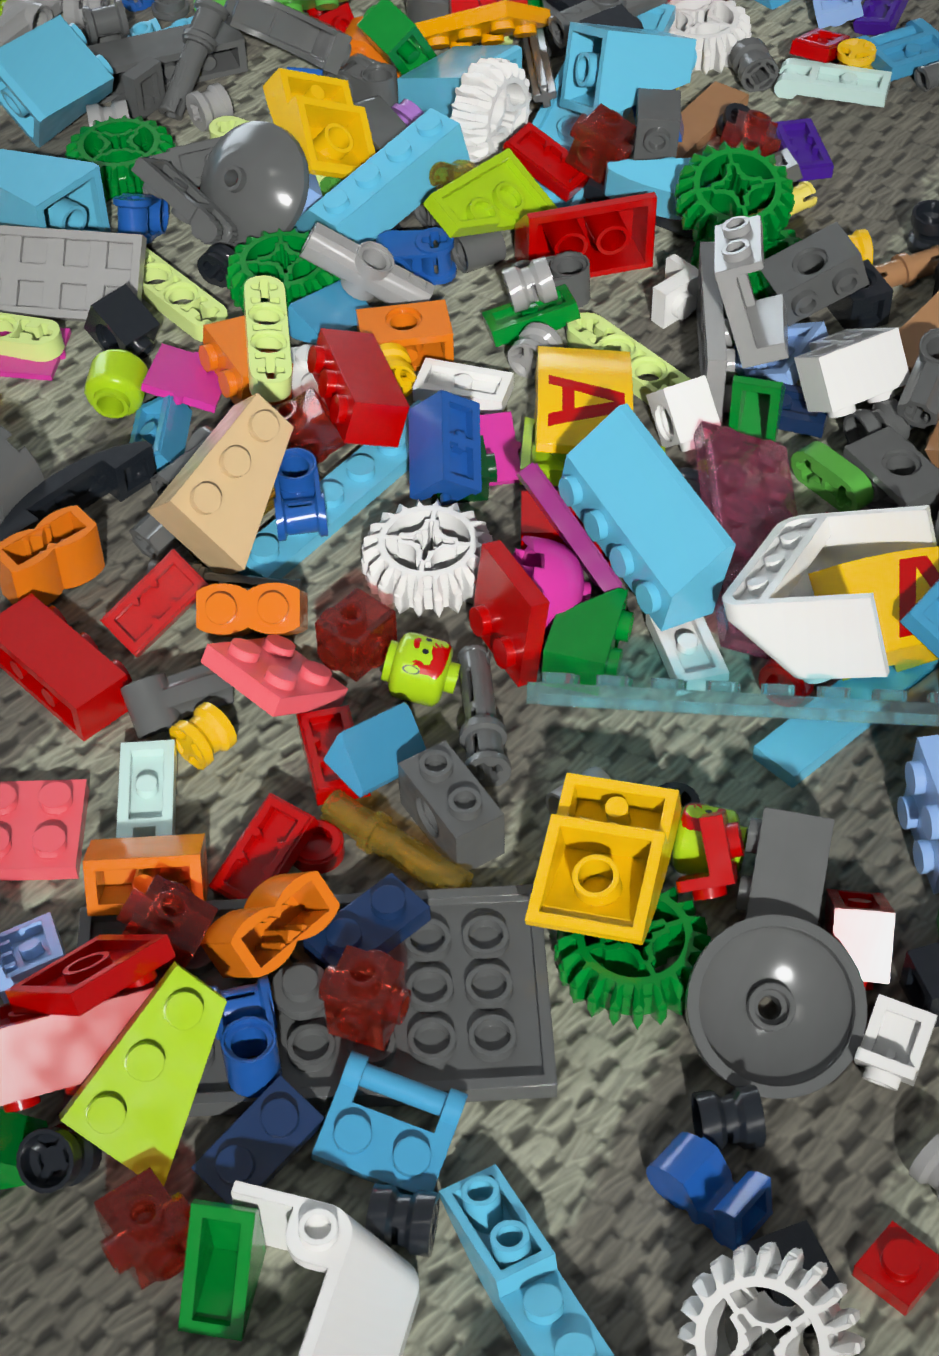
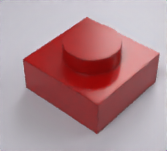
[852,1220,939,1317]

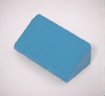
[288,280,372,345]
[129,395,192,473]
[323,702,426,798]

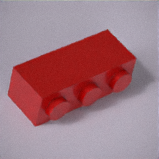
[307,328,410,448]
[0,593,132,741]

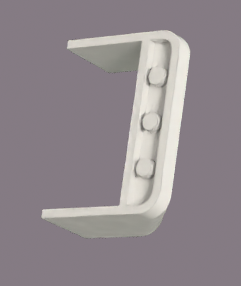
[722,505,937,684]
[231,1180,420,1356]

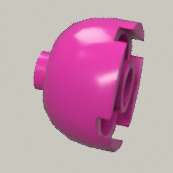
[513,536,591,639]

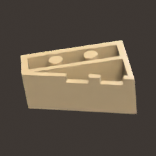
[147,393,294,574]

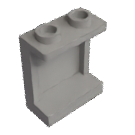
[714,215,789,369]

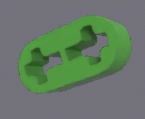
[791,441,874,512]

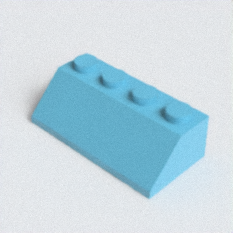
[293,108,471,245]
[558,403,736,631]

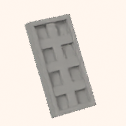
[0,225,147,322]
[696,242,735,431]

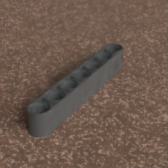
[353,95,506,273]

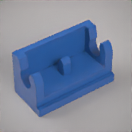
[408,390,482,505]

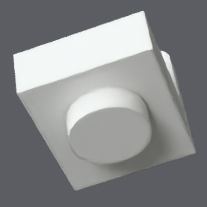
[651,254,699,329]
[854,994,938,1091]

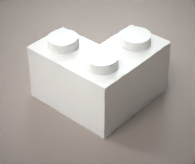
[794,327,910,418]

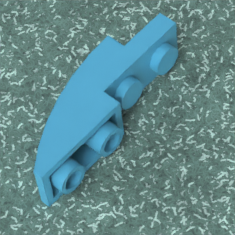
[603,157,721,220]
[439,1164,614,1356]

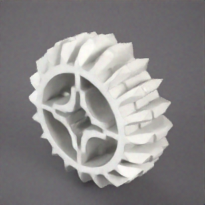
[668,0,752,75]
[450,58,532,169]
[361,499,493,618]
[677,1242,865,1356]

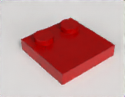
[469,540,550,687]
[5,934,176,1016]

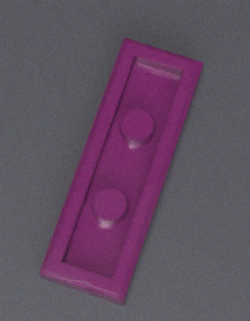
[516,462,622,595]

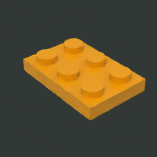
[414,0,551,49]

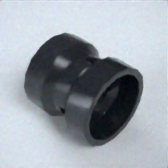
[907,200,939,259]
[691,1084,766,1152]
[16,1123,102,1193]
[365,1183,440,1257]

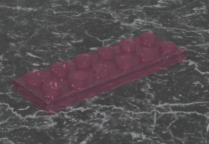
[693,421,798,660]

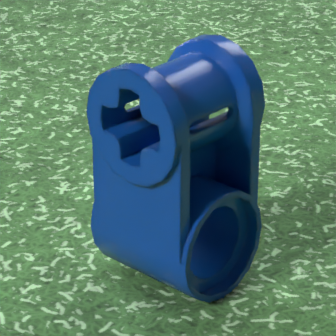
[113,193,169,244]
[375,227,457,285]
[273,448,328,541]
[209,975,282,1098]

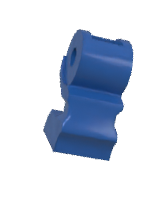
[646,1132,773,1251]

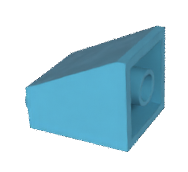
[0,15,114,148]
[559,22,697,118]
[397,45,522,118]
[0,149,111,232]

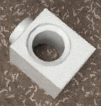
[646,375,722,452]

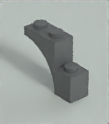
[223,0,352,75]

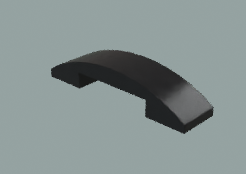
[0,440,157,542]

